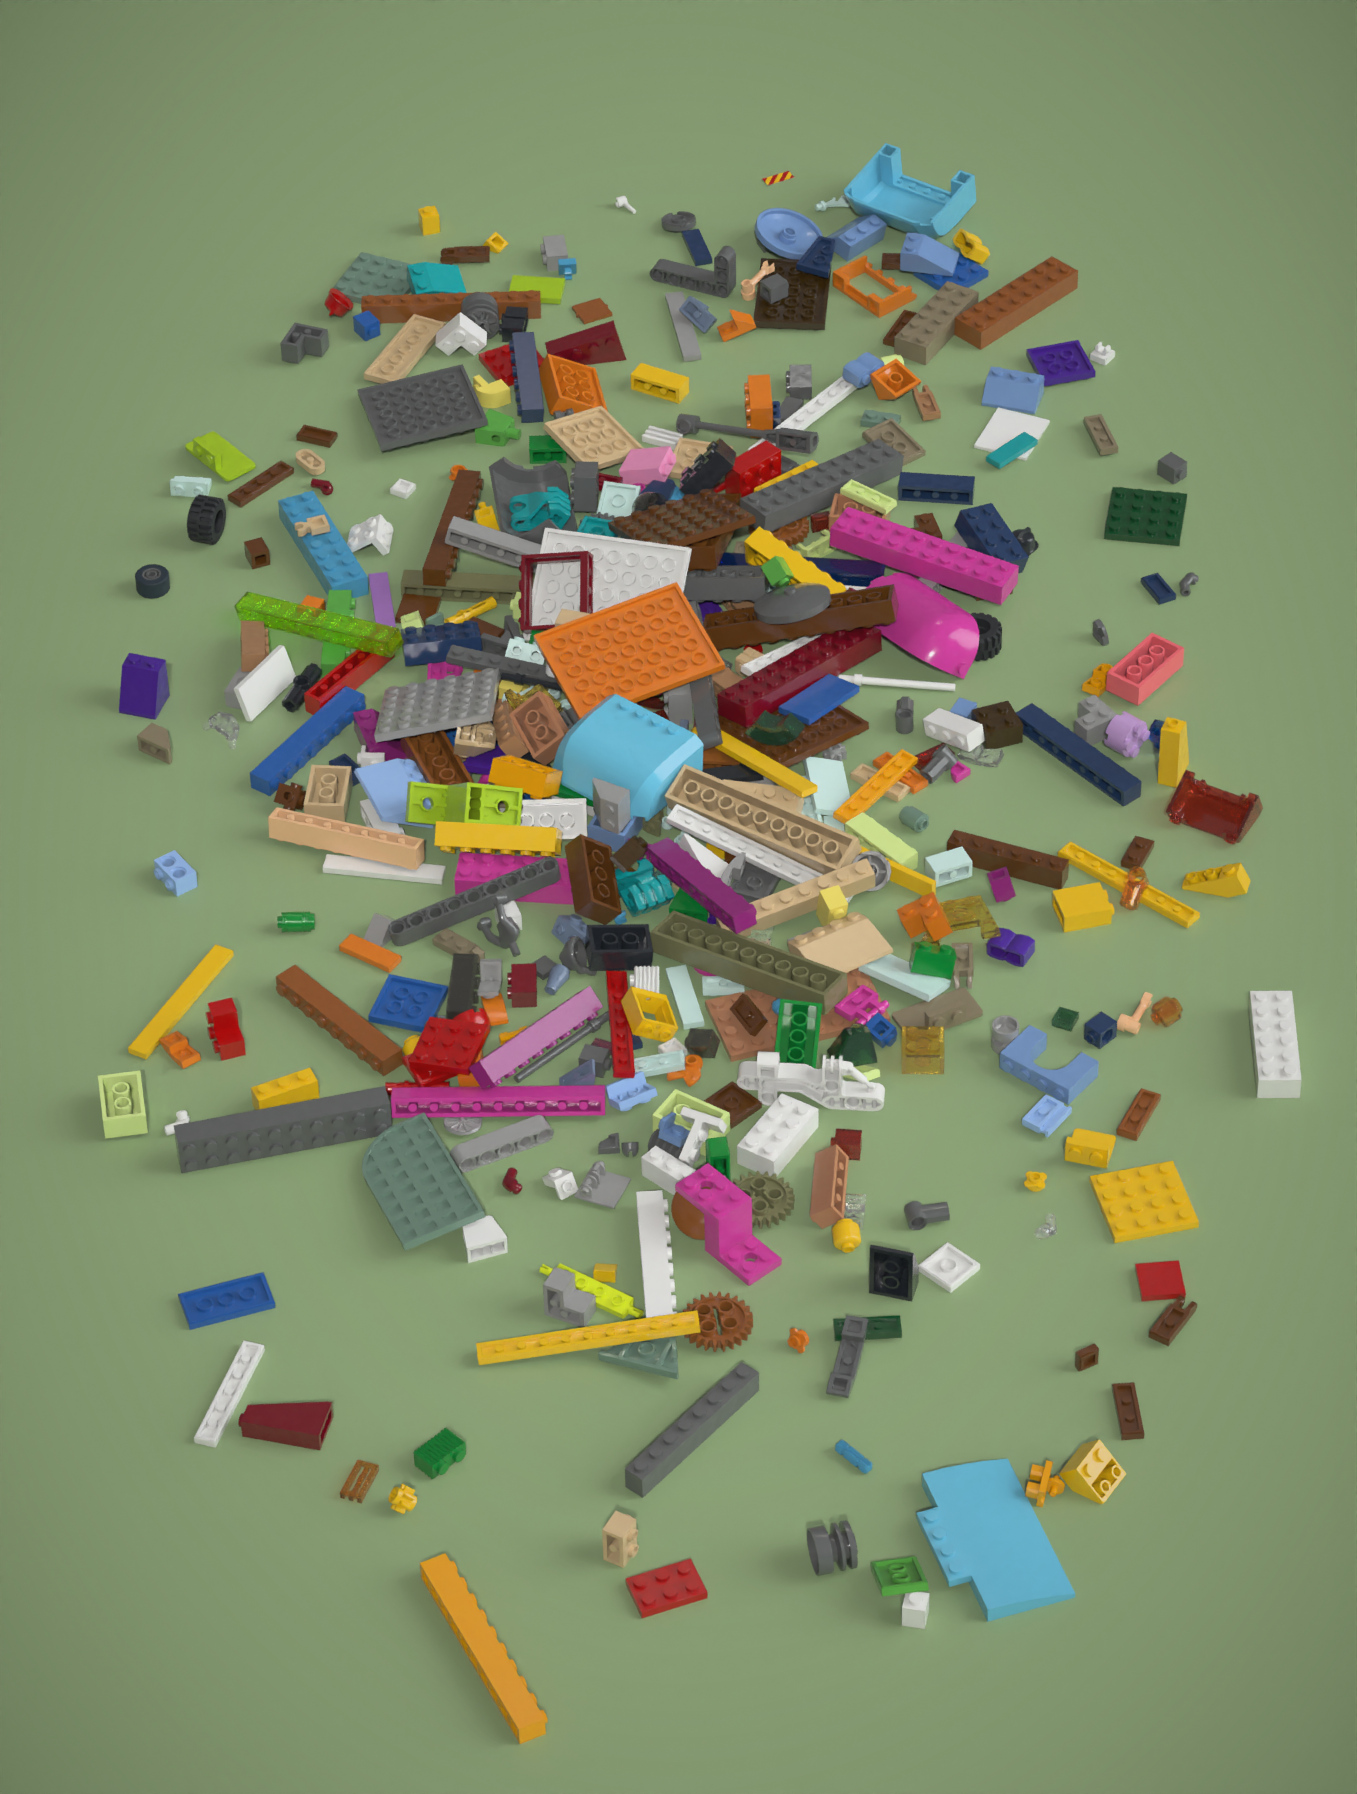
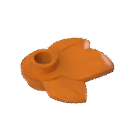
[667,1054,703,1087]

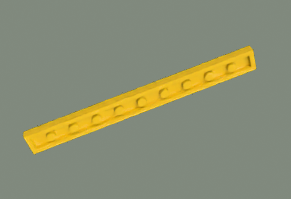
[476,1310,700,1365]

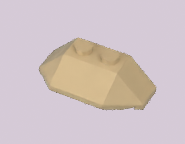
[454,721,496,758]

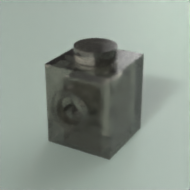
[685,1028,720,1058]

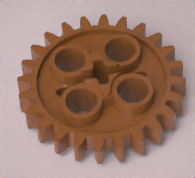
[748,516,809,547]
[683,1292,753,1352]

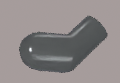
[1180,572,1199,596]

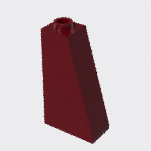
[238,1401,333,1451]

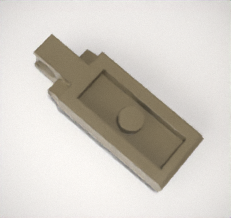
[432,928,485,965]

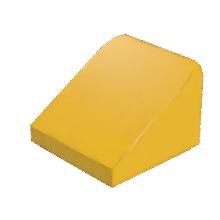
[483,232,509,254]
[593,1263,618,1283]

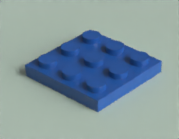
[913,248,989,290]
[368,974,448,1033]

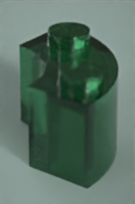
[745,710,805,746]

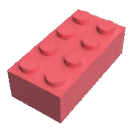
[1106,633,1184,706]

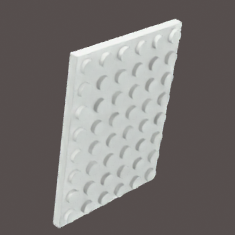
[523,528,692,642]

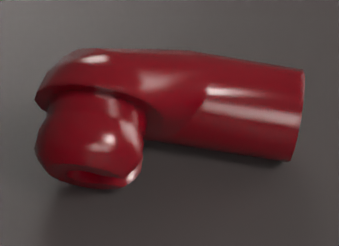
[311,478,333,495]
[502,1168,522,1195]

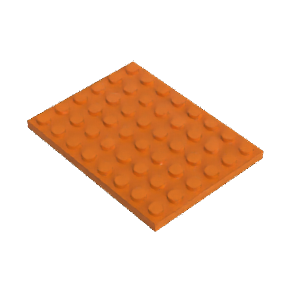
[534,582,725,720]

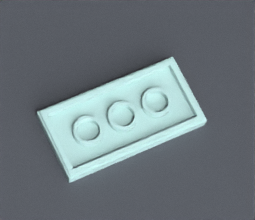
[803,757,850,816]
[858,954,951,1002]

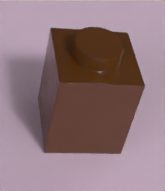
[244,537,270,570]

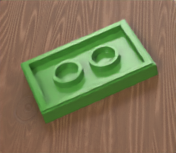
[870,1556,929,1597]

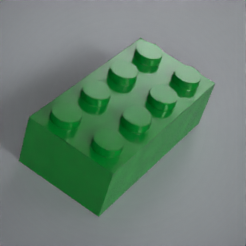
[775,999,822,1069]

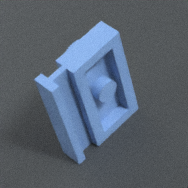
[1022,1094,1072,1138]

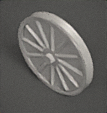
[444,1117,482,1135]

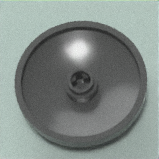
[754,583,831,624]

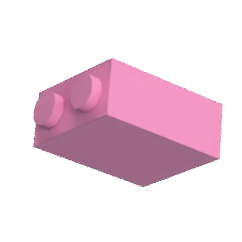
[619,446,676,485]

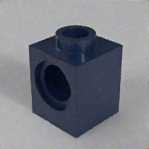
[1084,1011,1117,1049]

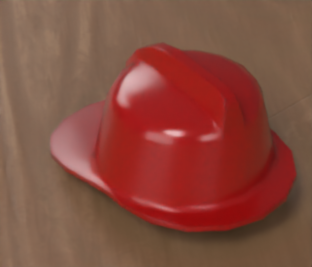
[324,288,353,317]

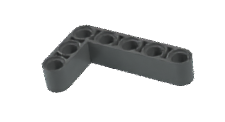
[650,246,736,298]

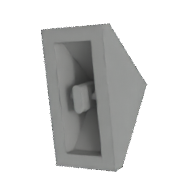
[364,913,395,947]

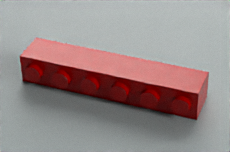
[304,632,395,715]

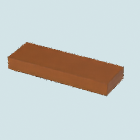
[1117,1088,1161,1141]

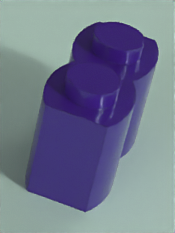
[987,928,1035,967]

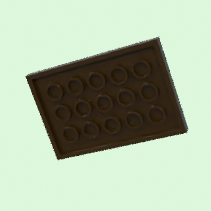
[753,258,832,330]

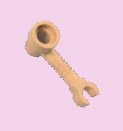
[741,261,775,301]
[1117,992,1153,1035]

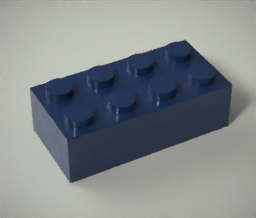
[954,503,1029,573]
[401,620,482,666]

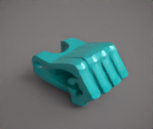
[509,487,571,532]
[615,858,675,917]

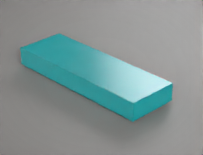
[986,432,1038,469]

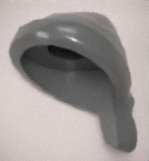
[559,936,597,976]

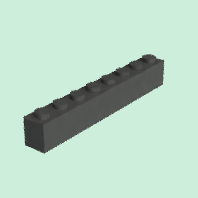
[625,1362,759,1498]

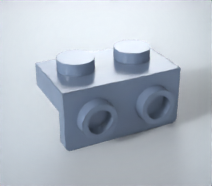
[551,914,587,945]

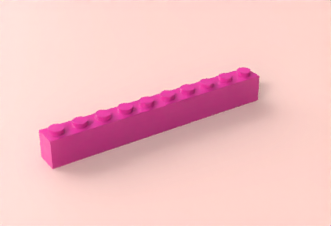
[391,1085,606,1118]

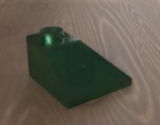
[827,1023,878,1067]

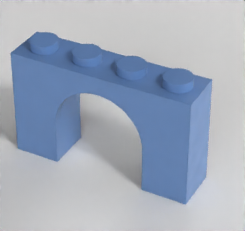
[999,1025,1099,1105]

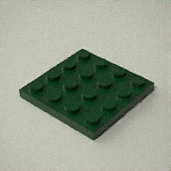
[1104,487,1187,546]

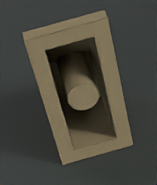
[137,723,172,764]

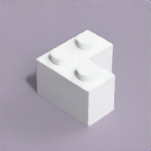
[435,312,487,356]

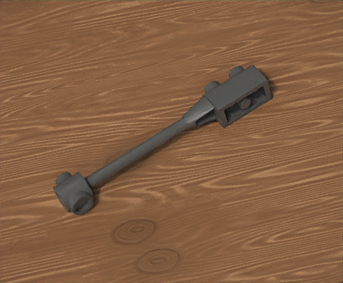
[676,413,819,454]

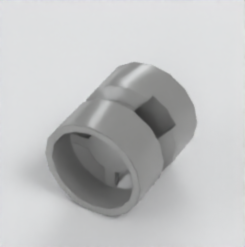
[991,1015,1019,1054]

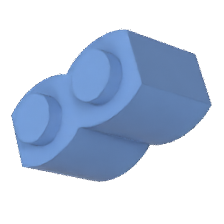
[843,352,884,388]

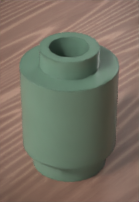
[899,806,929,832]

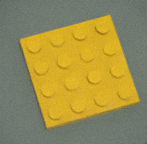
[1089,1161,1199,1243]

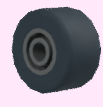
[135,564,170,599]

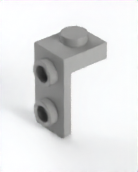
[477,959,503,999]

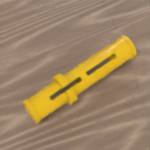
[444,597,497,624]

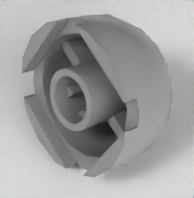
[852,851,891,892]

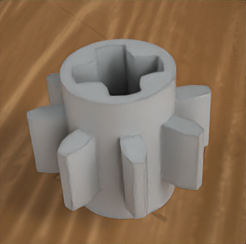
[822,743,847,761]

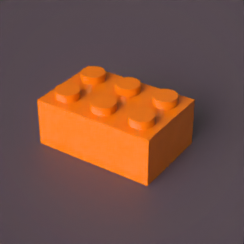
[744,374,773,438]

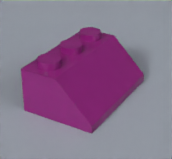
[353,708,408,761]

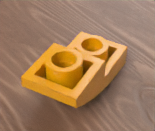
[1082,663,1113,697]

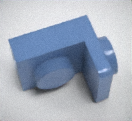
[658,1112,690,1147]

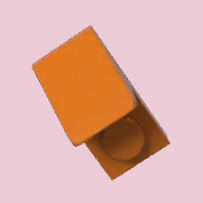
[717,309,757,342]

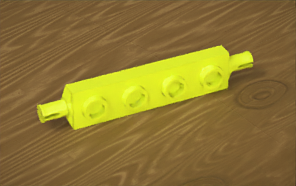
[539,1263,644,1319]

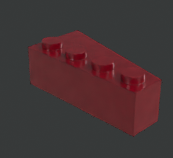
[545,320,626,365]

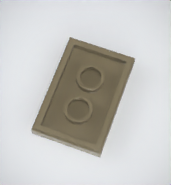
[862,418,926,466]

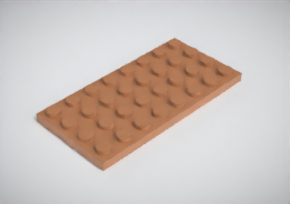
[705,967,890,1062]

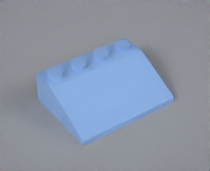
[354,758,434,828]

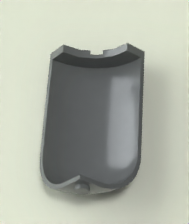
[489,457,578,545]

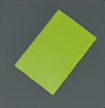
[509,275,566,304]

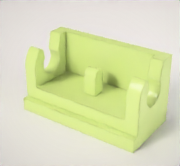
[795,529,836,562]

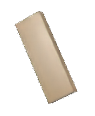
[850,763,910,802]

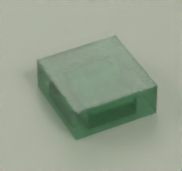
[1052,1007,1079,1032]

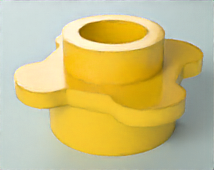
[1024,1171,1047,1192]

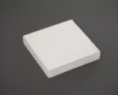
[918,1242,980,1293]

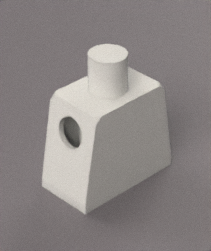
[462,1216,508,1263]

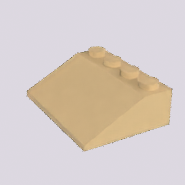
[787,912,893,973]

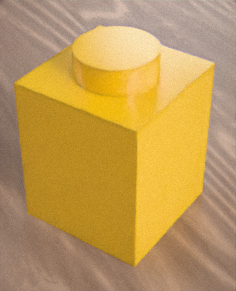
[418,206,440,236]

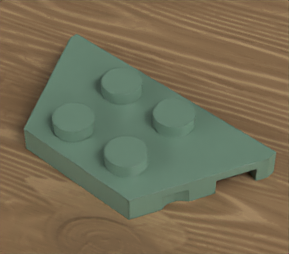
[598,1337,679,1379]

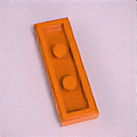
[873,751,928,794]
[339,934,402,973]

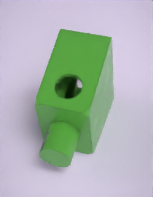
[475,409,522,447]

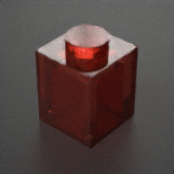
[830,1129,862,1161]

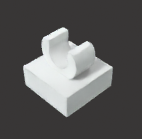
[1090,342,1115,366]

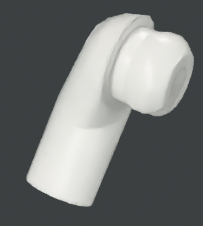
[164,1110,190,1136]

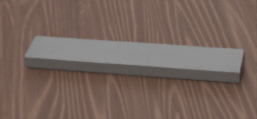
[665,291,701,362]

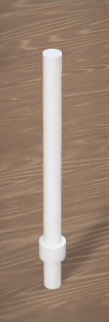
[839,674,956,692]

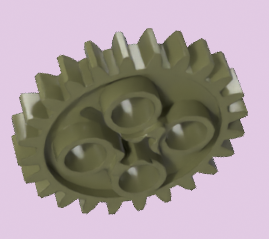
[733,1171,795,1229]

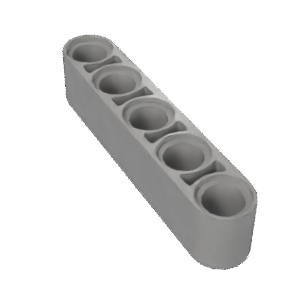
[450,1115,554,1172]

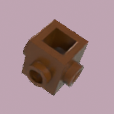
[274,782,306,811]

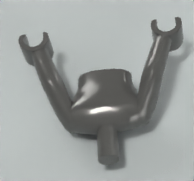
[477,893,521,957]

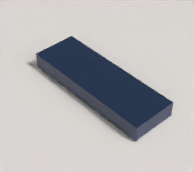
[682,229,712,266]

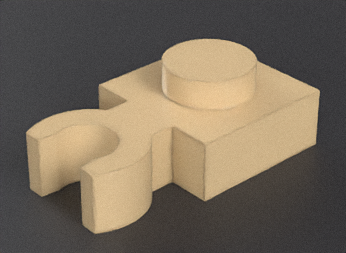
[294,515,330,537]

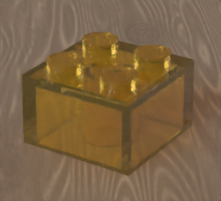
[901,1026,945,1074]

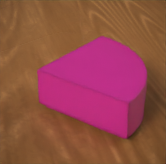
[951,761,971,783]

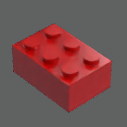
[725,440,781,498]

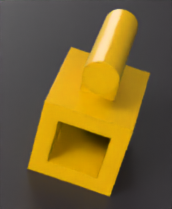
[474,502,500,531]

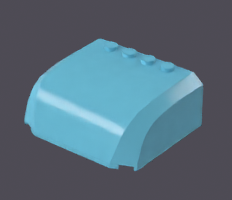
[844,143,976,240]
[553,694,704,821]

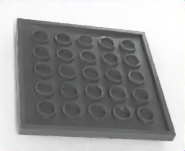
[357,364,488,451]

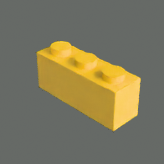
[631,363,689,404]
[251,1068,320,1110]

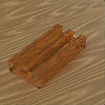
[340,1460,379,1503]

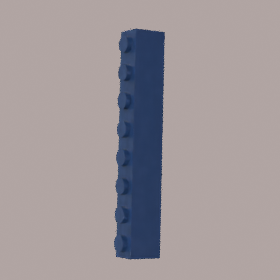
[1016,703,1142,807]

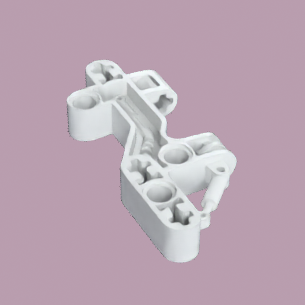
[737,1051,885,1111]

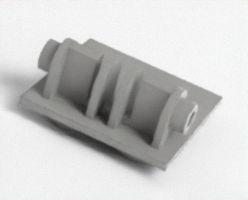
[574,1161,631,1209]

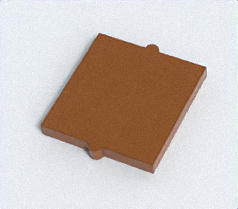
[572,298,613,325]

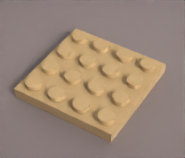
[543,406,643,469]

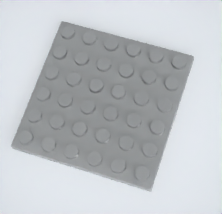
[374,668,500,742]

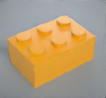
[488,755,563,800]

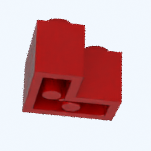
[205,997,246,1061]

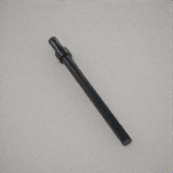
[501,672,562,691]

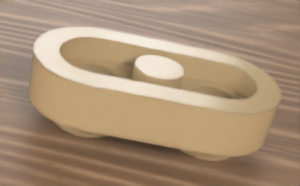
[296,449,325,475]

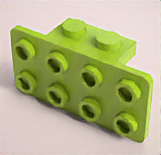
[185,431,256,482]

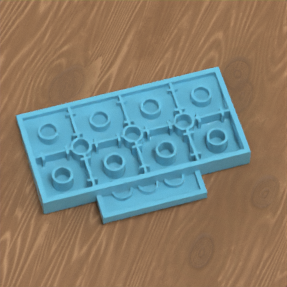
[916,1459,1075,1622]

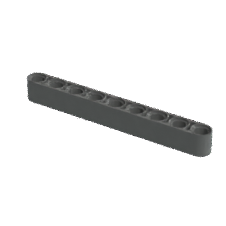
[388,857,561,947]

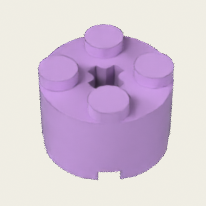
[1104,711,1150,758]

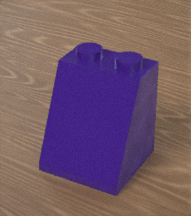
[119,653,170,720]

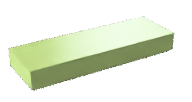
[840,479,897,515]

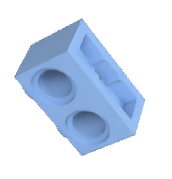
[153,850,198,897]

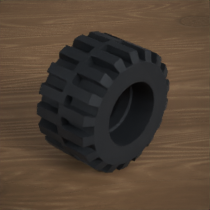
[187,494,226,545]
[971,612,1002,661]

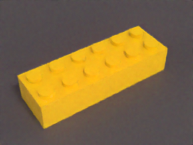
[744,526,846,594]
[434,821,562,858]

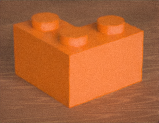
[897,892,953,942]

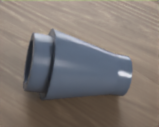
[544,964,570,995]

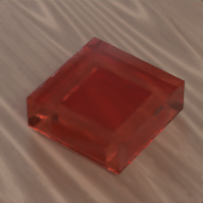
[811,511,830,533]

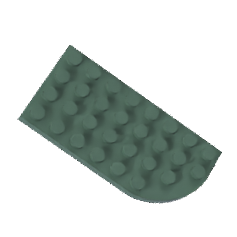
[362,1113,485,1251]

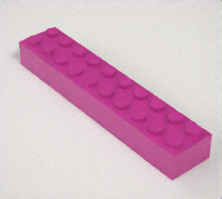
[830,507,1019,605]

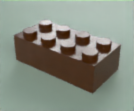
[565,834,622,925]

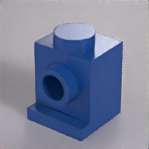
[863,1012,897,1049]

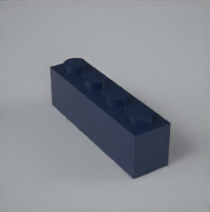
[898,472,975,505]

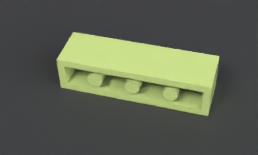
[845,812,918,870]

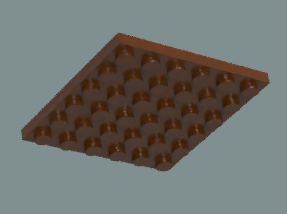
[608,489,756,547]
[718,705,869,767]

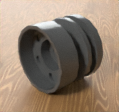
[460,292,499,339]
[807,1520,858,1576]

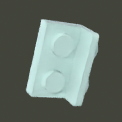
[170,476,212,497]

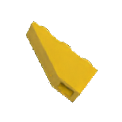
[1182,862,1251,898]

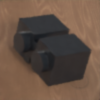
[499,306,529,342]

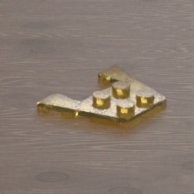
[921,895,1001,946]

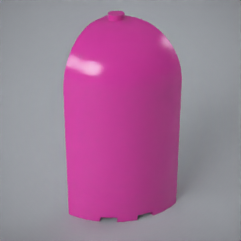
[866,573,979,679]

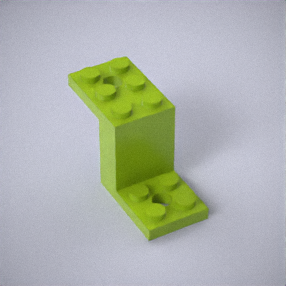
[405,781,523,826]

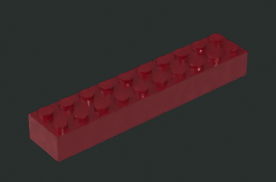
[717,626,882,728]

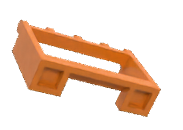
[833,255,917,318]

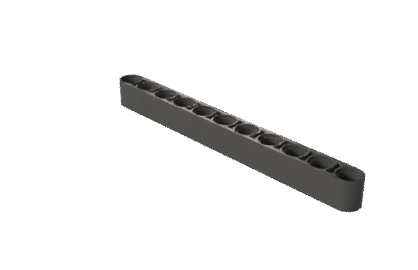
[689,599,723,750]

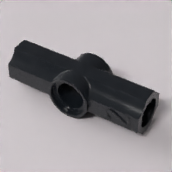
[282,663,322,712]

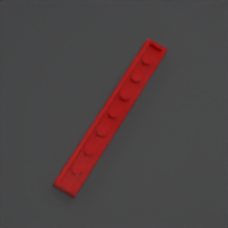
[605,970,635,1078]

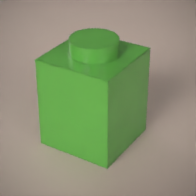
[761,556,794,587]

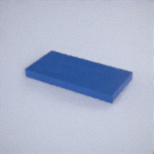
[779,674,860,725]
[178,1272,275,1330]

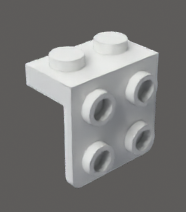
[347,514,394,556]

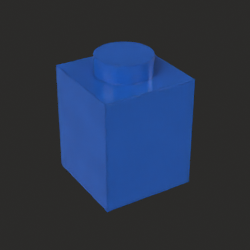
[353,311,381,341]

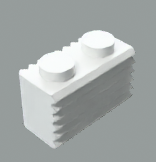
[630,966,660,1000]

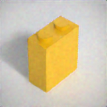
[1052,882,1114,933]

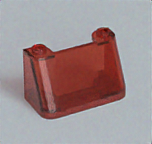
[1166,770,1263,845]

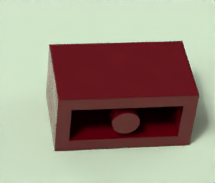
[507,963,537,1008]

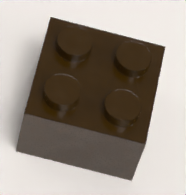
[971,701,1023,752]

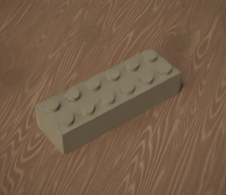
[894,281,979,365]

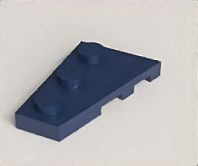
[796,235,835,278]

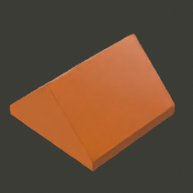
[870,359,921,400]

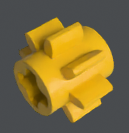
[388,1484,417,1514]

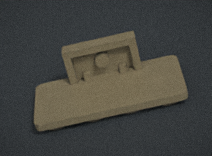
[892,988,983,1041]

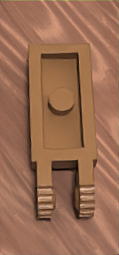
[911,385,941,421]

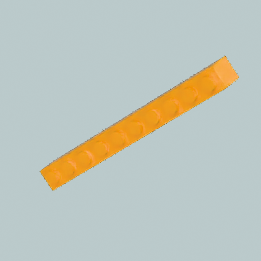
[420,1553,548,1744]

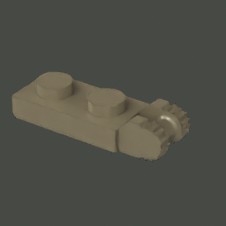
[952,943,974,989]

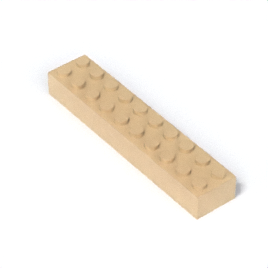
[664,764,862,874]

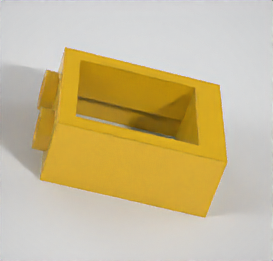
[621,986,678,1042]

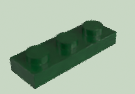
[833,1315,902,1341]

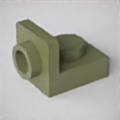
[642,809,664,837]

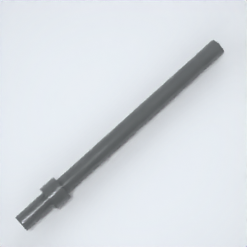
[514,1011,609,1083]

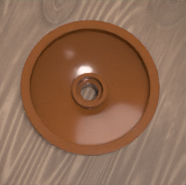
[671,1187,711,1240]

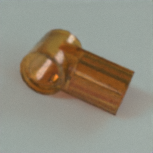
[1120,867,1149,910]

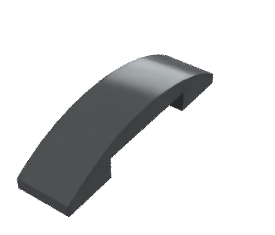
[826,1315,868,1398]

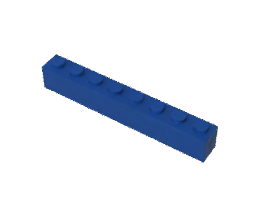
[250,686,366,796]

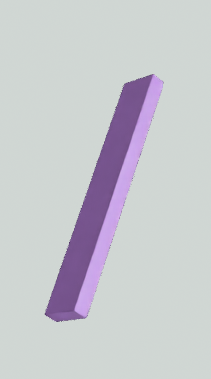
[368,572,399,650]

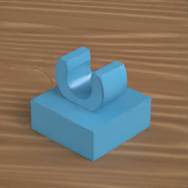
[558,258,576,280]

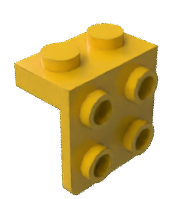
[1065,1128,1116,1169]

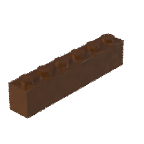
[947,830,1069,890]

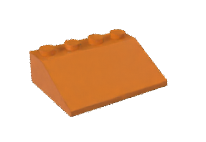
[539,354,608,415]

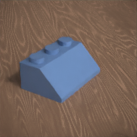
[827,214,887,262]
[982,367,1044,415]

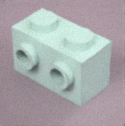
[505,636,544,665]
[925,847,972,887]

